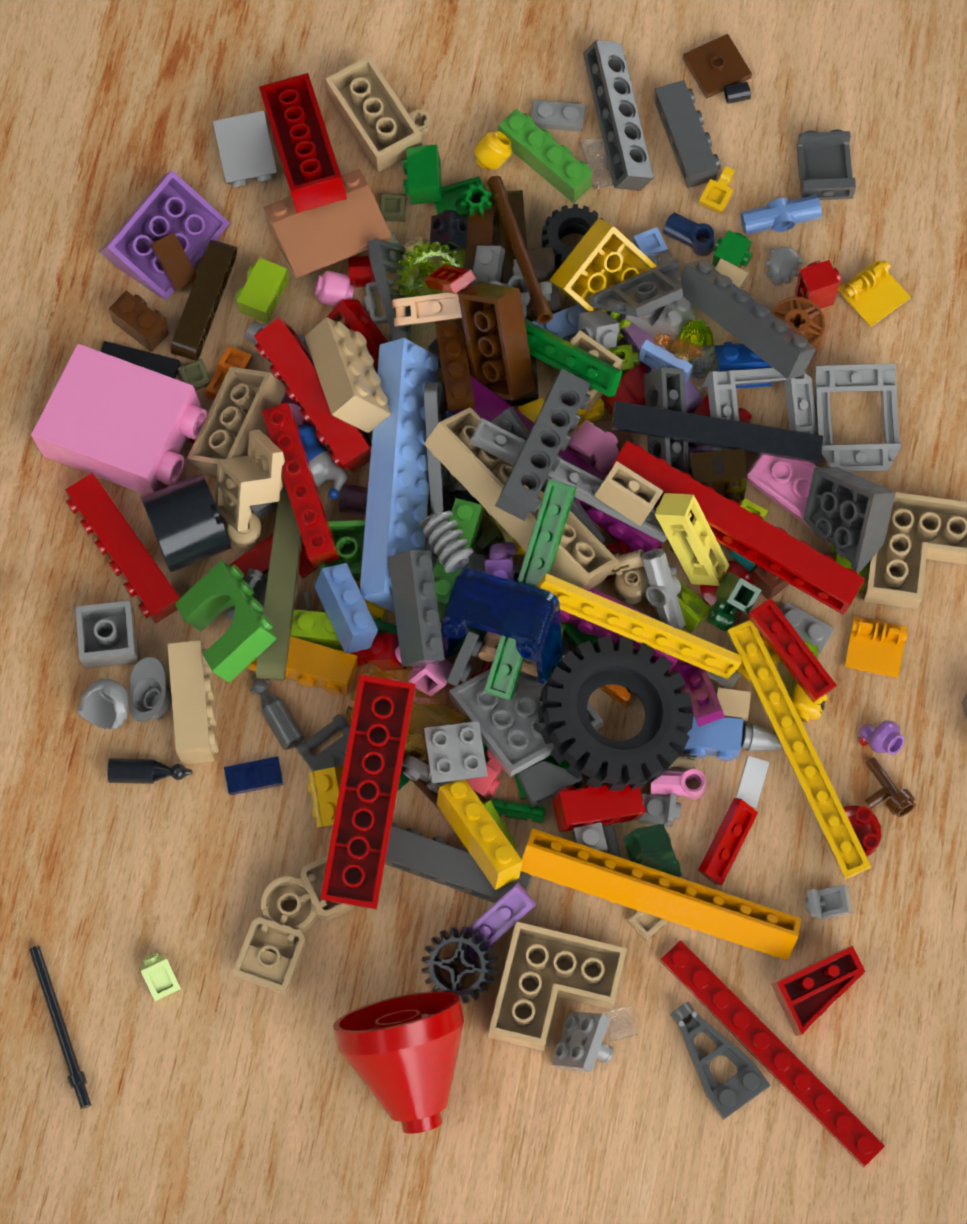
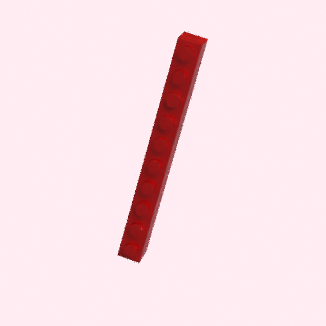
[606,441,865,615]

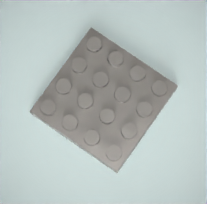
[449,669,603,777]

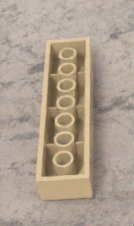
[424,407,619,591]

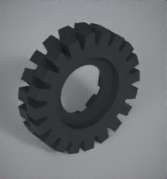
[538,637,693,791]

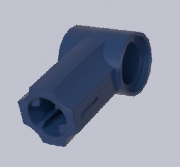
[663,212,714,256]

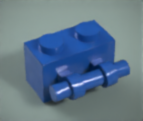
[713,341,772,389]

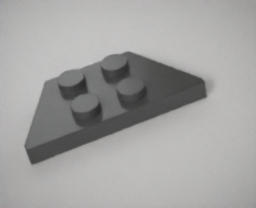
[588,259,683,317]

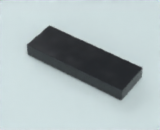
[100,341,180,379]

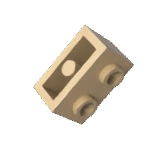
[594,461,663,526]

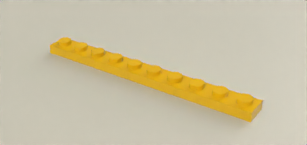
[727,620,871,880]

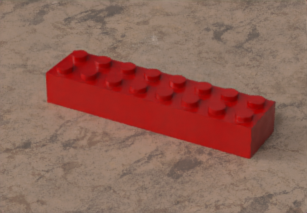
[320,674,416,910]

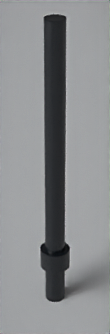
[29,946,91,1109]

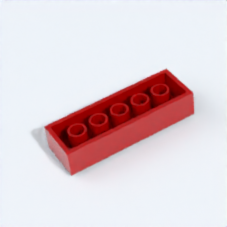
[259,73,347,213]
[254,317,372,472]

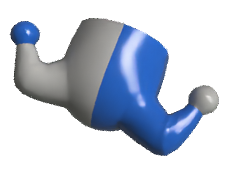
[298,424,347,499]

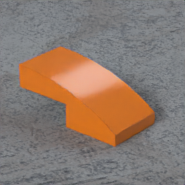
[206,345,253,400]

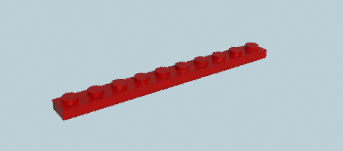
[660,940,885,1168]

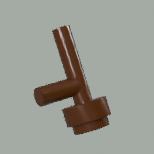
[865,757,916,817]

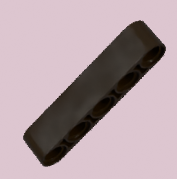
[171,240,237,361]

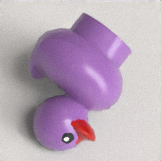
[858,720,904,755]

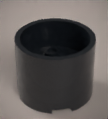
[141,474,231,573]

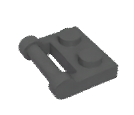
[295,714,350,772]

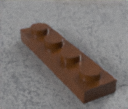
[435,320,475,411]

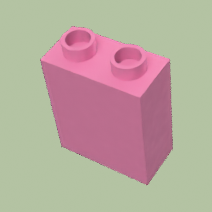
[31,344,207,495]

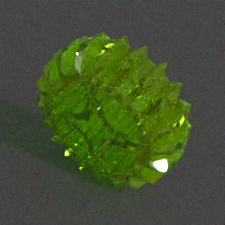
[396,242,463,298]

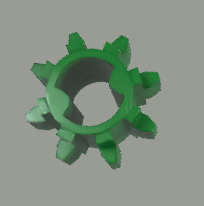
[461,184,492,217]

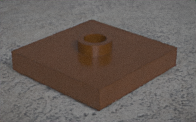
[683,34,752,99]

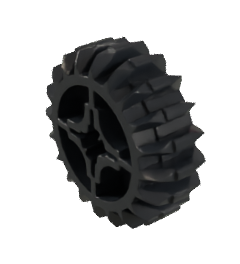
[421,926,498,1004]

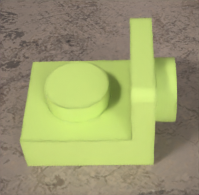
[139,953,181,1001]

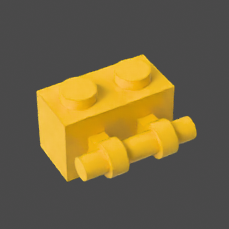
[307,766,343,828]

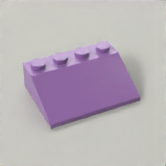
[100,170,230,300]

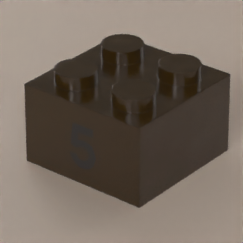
[689,449,748,503]

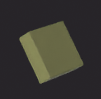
[379,193,407,222]
[177,359,211,391]

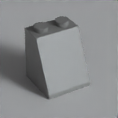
[213,111,277,188]

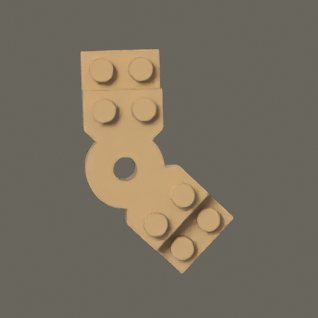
[232,855,354,994]

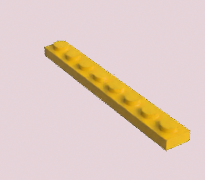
[532,573,742,679]

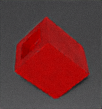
[348,249,376,288]

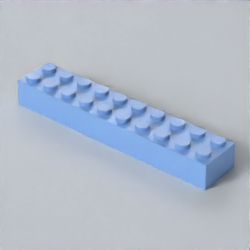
[360,338,439,613]

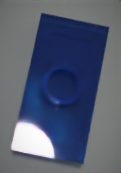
[224,756,284,796]

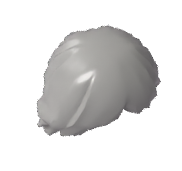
[77,679,128,730]

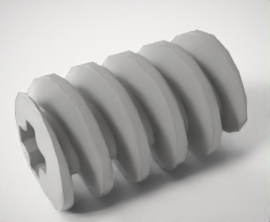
[419,511,473,573]

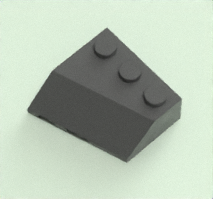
[803,467,896,572]

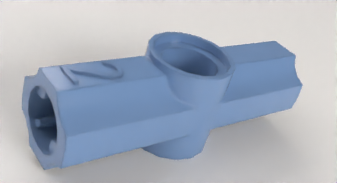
[740,195,822,235]

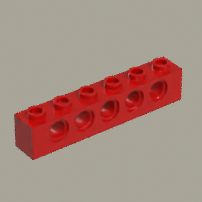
[262,402,340,568]

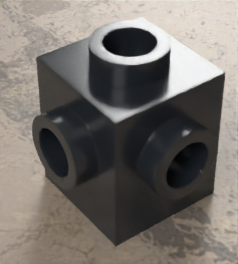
[429,210,468,254]

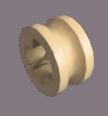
[410,110,431,136]

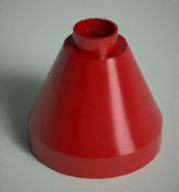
[333,991,464,1134]

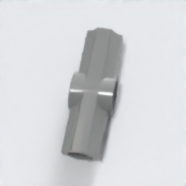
[641,549,685,629]

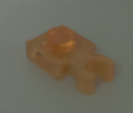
[653,333,704,361]

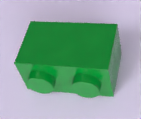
[402,144,442,205]

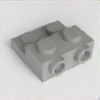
[626,297,696,348]

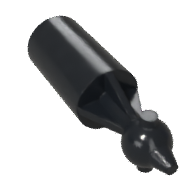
[107,758,193,784]

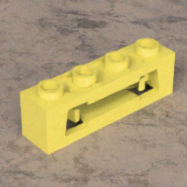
[655,493,729,586]

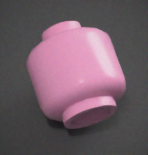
[314,271,354,307]

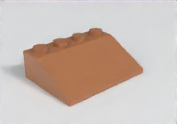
[263,169,393,278]

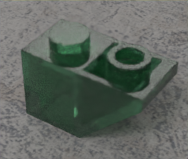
[623,823,682,877]

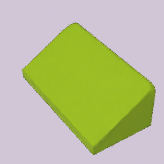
[677,579,710,633]

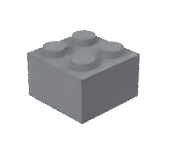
[75,600,138,668]

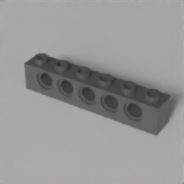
[583,40,654,191]
[644,367,690,507]
[495,369,591,521]

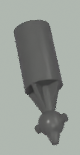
[250,674,305,750]

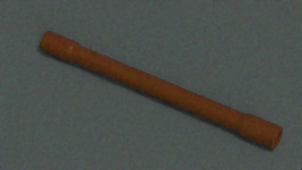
[487,176,553,324]

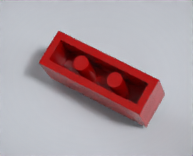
[552,785,646,832]

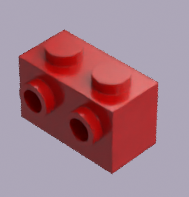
[795,260,841,309]

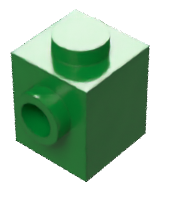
[712,230,753,268]

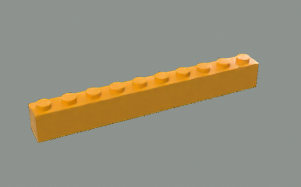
[521,828,802,961]

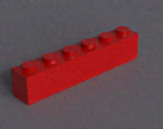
[65,472,180,624]

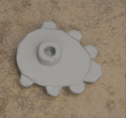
[765,247,803,285]

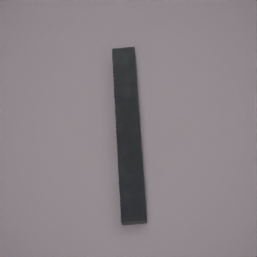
[611,401,823,464]

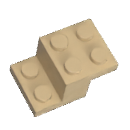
[215,430,285,532]

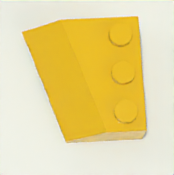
[549,218,657,313]

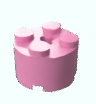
[567,420,619,476]

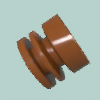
[772,297,825,361]

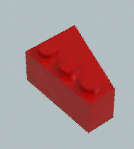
[771,946,866,1036]

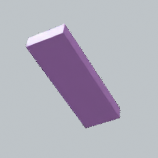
[467,882,537,960]

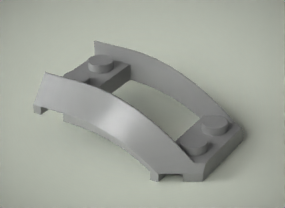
[815,363,901,472]
[701,368,817,451]

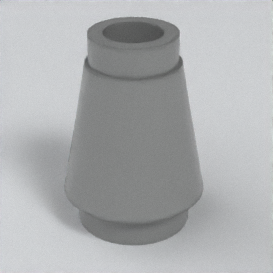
[741,724,782,751]

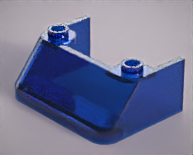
[441,568,563,684]

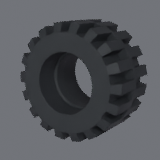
[542,204,604,271]

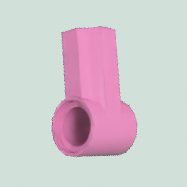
[651,769,706,800]

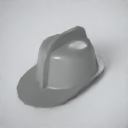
[129,657,172,722]

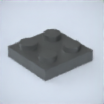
[447,628,483,686]

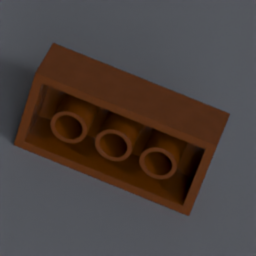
[458,282,535,401]

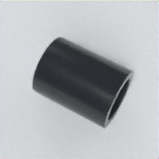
[724,82,751,104]

